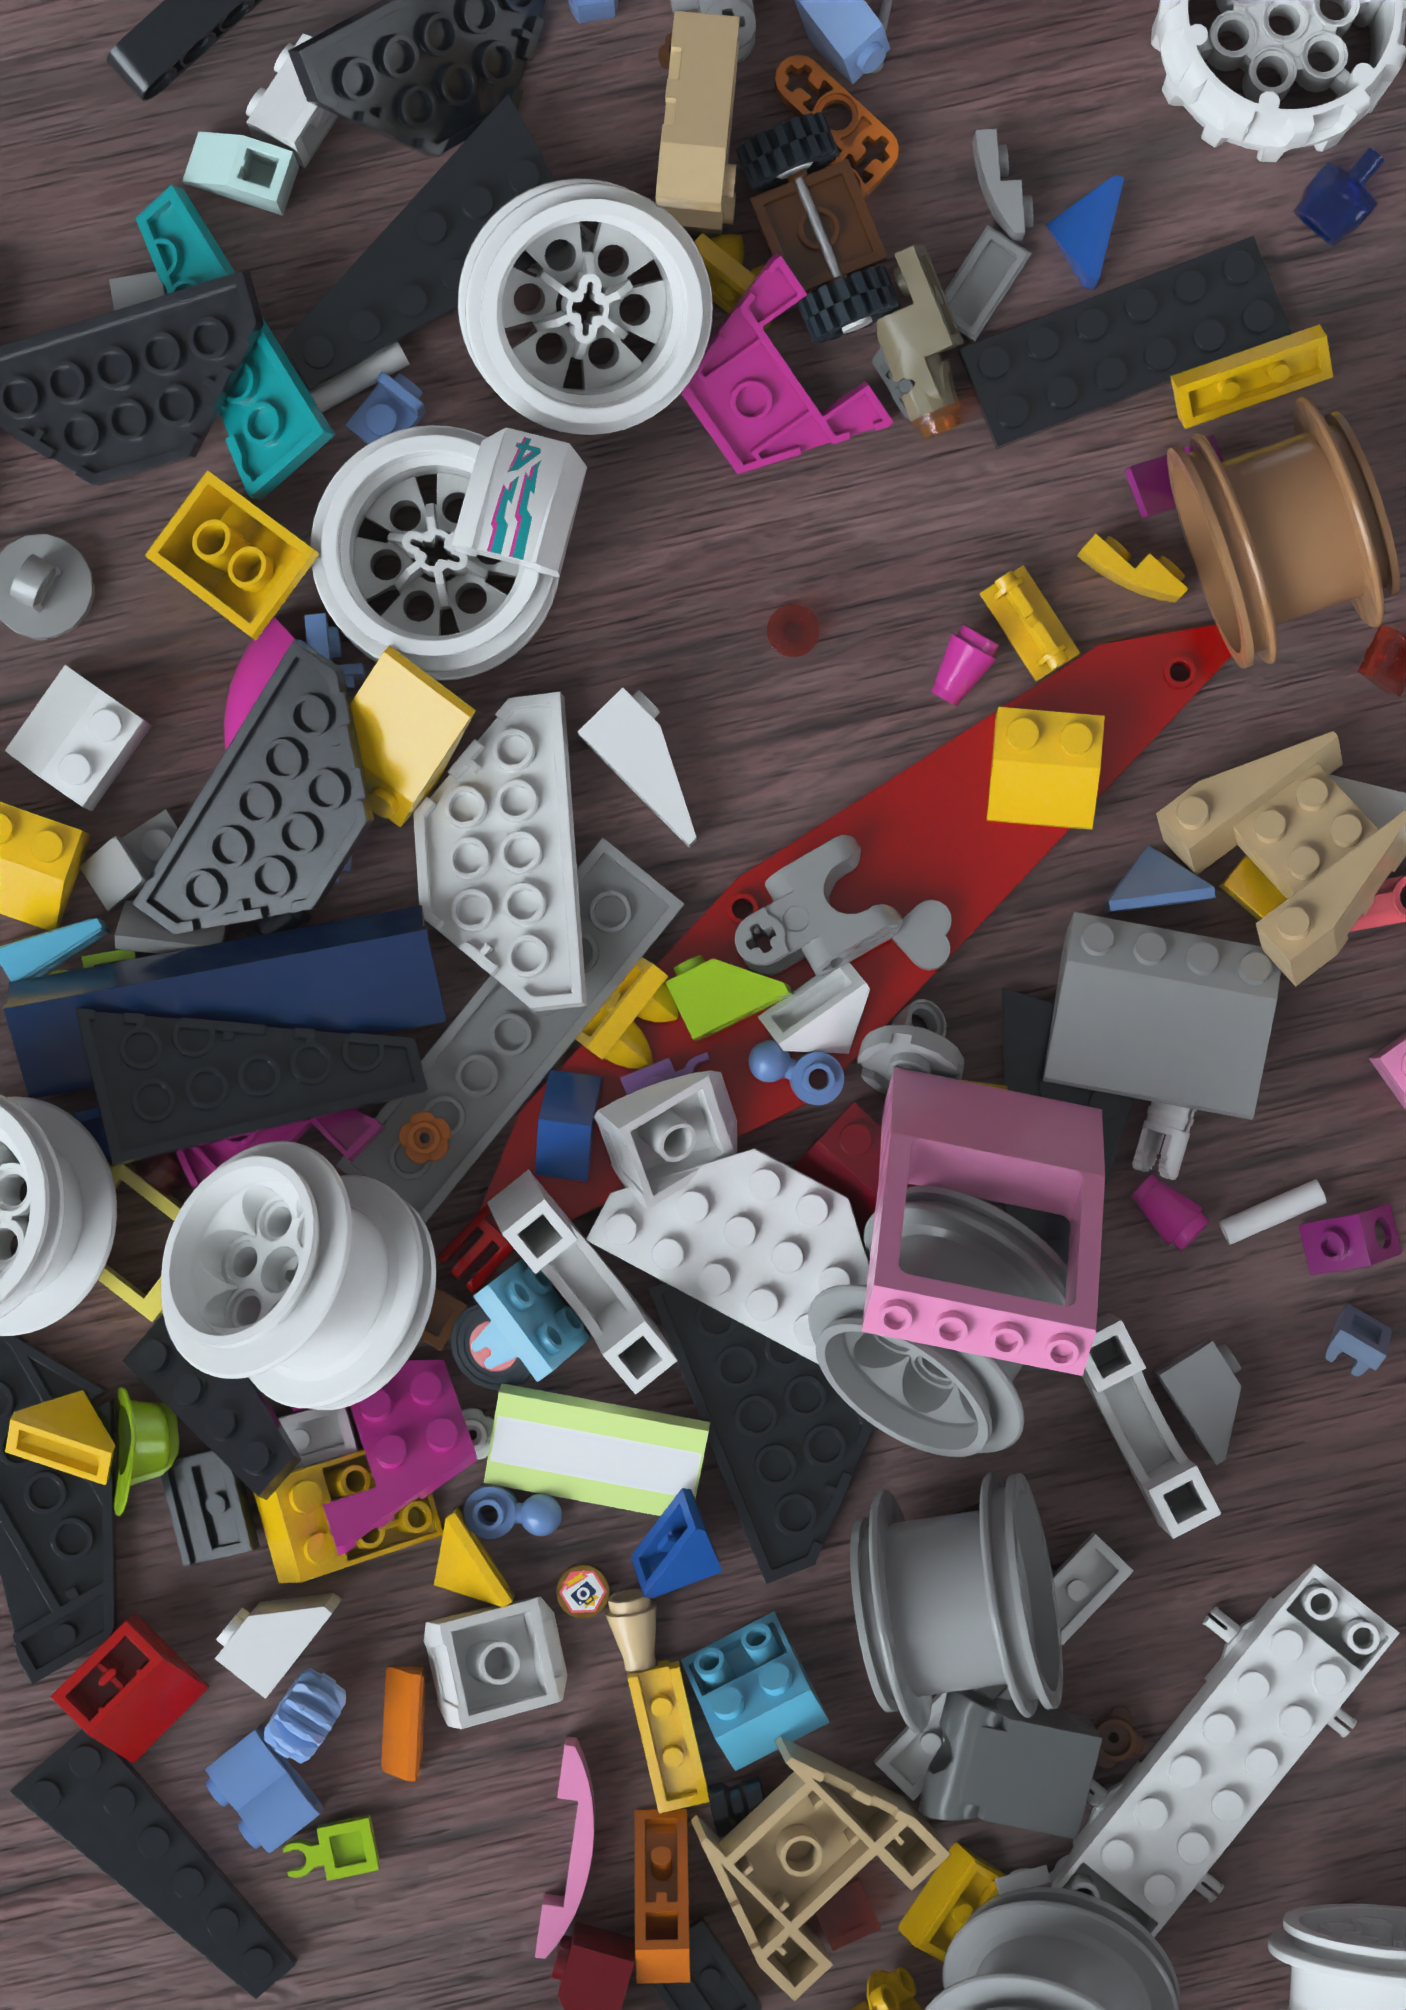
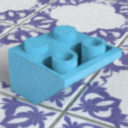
[681,1612,830,1771]

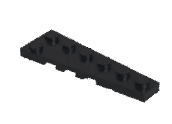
[10,1729,298,2000]

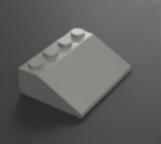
[1043,912,1281,1120]

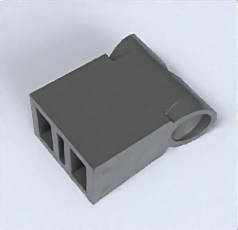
[918,1689,1103,1839]

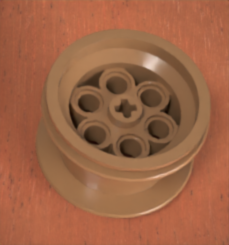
[1167,396,1400,669]

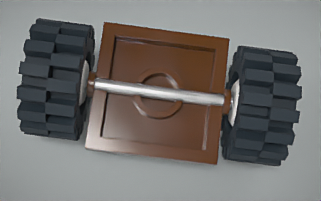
[736,112,901,344]

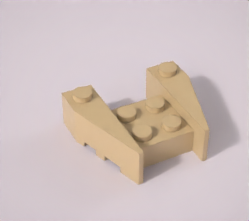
[655,11,740,237]
[1156,731,1406,987]
[691,1736,950,2002]

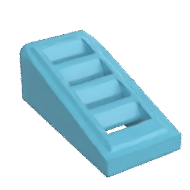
[0,918,111,982]

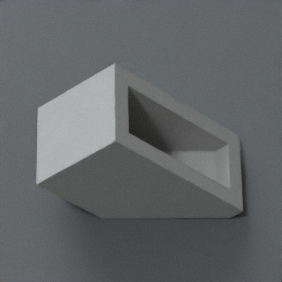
[1153,1338,1242,1465]

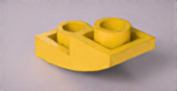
[1077,534,1189,603]

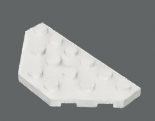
[413,692,587,1012]
[586,1148,869,1364]

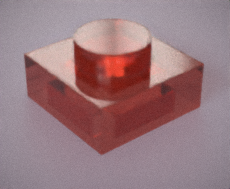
[1358,625,1406,697]
[816,1876,881,1951]

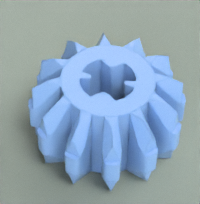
[264,1668,346,1764]

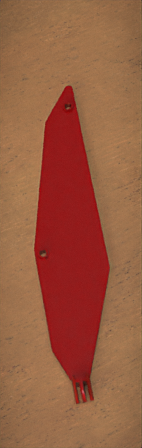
[436,624,1232,1294]

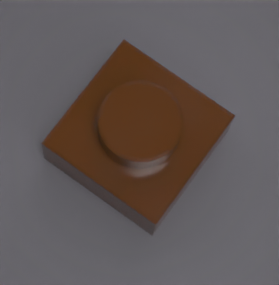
[420,1285,469,1351]

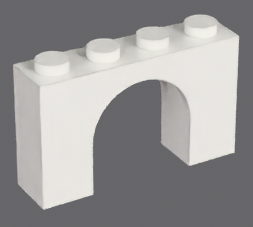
[487,1169,678,1395]
[1082,1313,1221,1539]

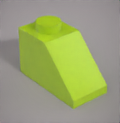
[665,955,794,1041]

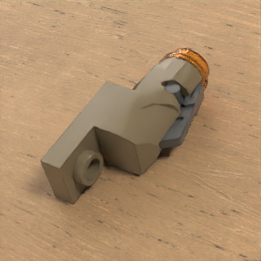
[872,245,964,440]

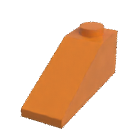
[634,1809,690,1984]

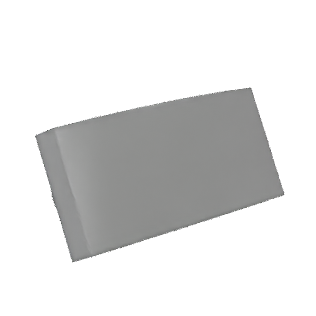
[972,129,1034,244]

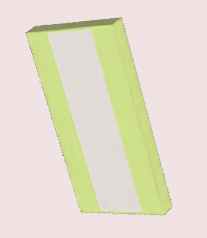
[484,1383,710,1516]

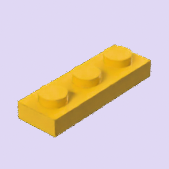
[1170,324,1333,429]

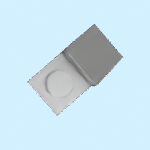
[79,809,179,912]

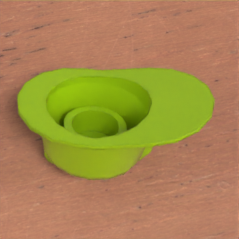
[114,1387,179,1516]

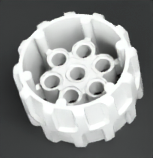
[1151,0,1406,162]

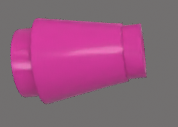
[930,624,999,707]
[1131,1174,1210,1252]

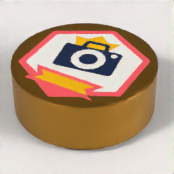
[556,1563,610,1618]

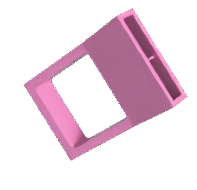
[862,1067,1105,1376]

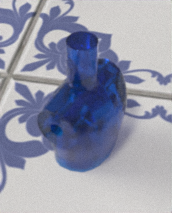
[1293,148,1384,246]

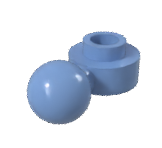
[748,1040,844,1105]
[464,1484,562,1539]

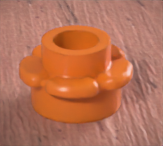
[398,1111,451,1164]

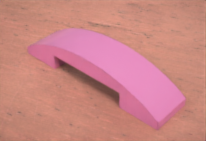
[535,1736,595,1959]

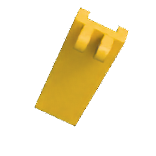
[627,1660,709,1813]

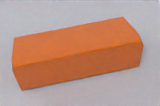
[381,1665,427,1782]

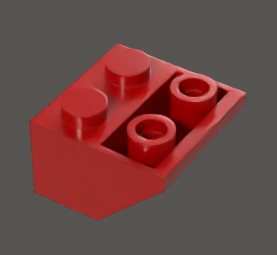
[50,1612,210,1764]

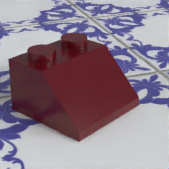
[792,1101,917,1245]
[551,1922,635,2010]

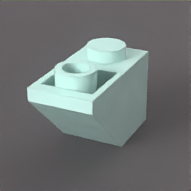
[182,132,299,216]

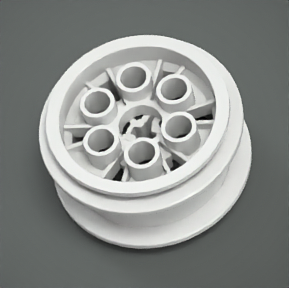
[458,178,713,435]
[310,425,559,681]
[1268,1904,1406,2010]

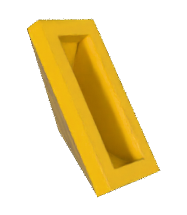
[5,1390,115,1485]
[434,1507,515,1608]

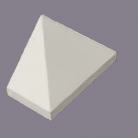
[758,962,870,1054]

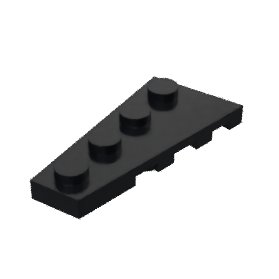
[123,1315,302,1500]

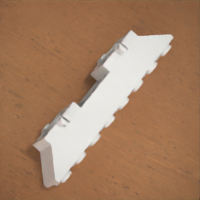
[1051,1564,1399,1937]

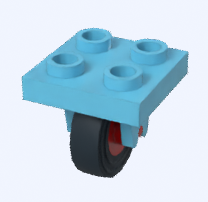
[451,1259,591,1390]

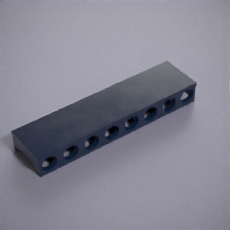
[3,905,447,1099]

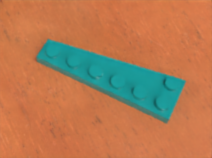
[135,184,335,500]

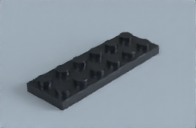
[958,236,1291,450]

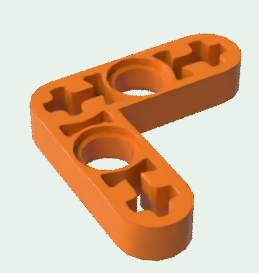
[775,55,899,200]

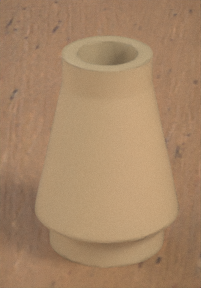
[605,1589,657,1672]

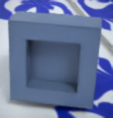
[1325,1303,1392,1377]

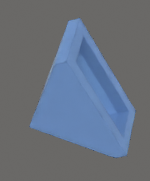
[1104,845,1216,914]

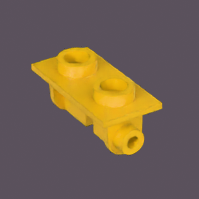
[979,565,1080,682]

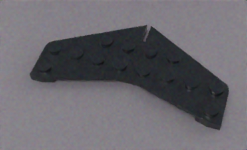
[0,1335,117,1684]

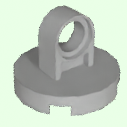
[0,534,95,640]
[857,999,964,1095]

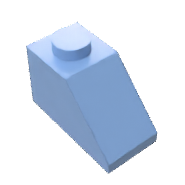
[794,0,891,84]

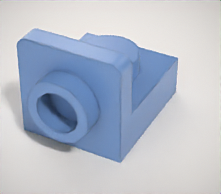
[345,371,427,445]
[304,613,366,690]

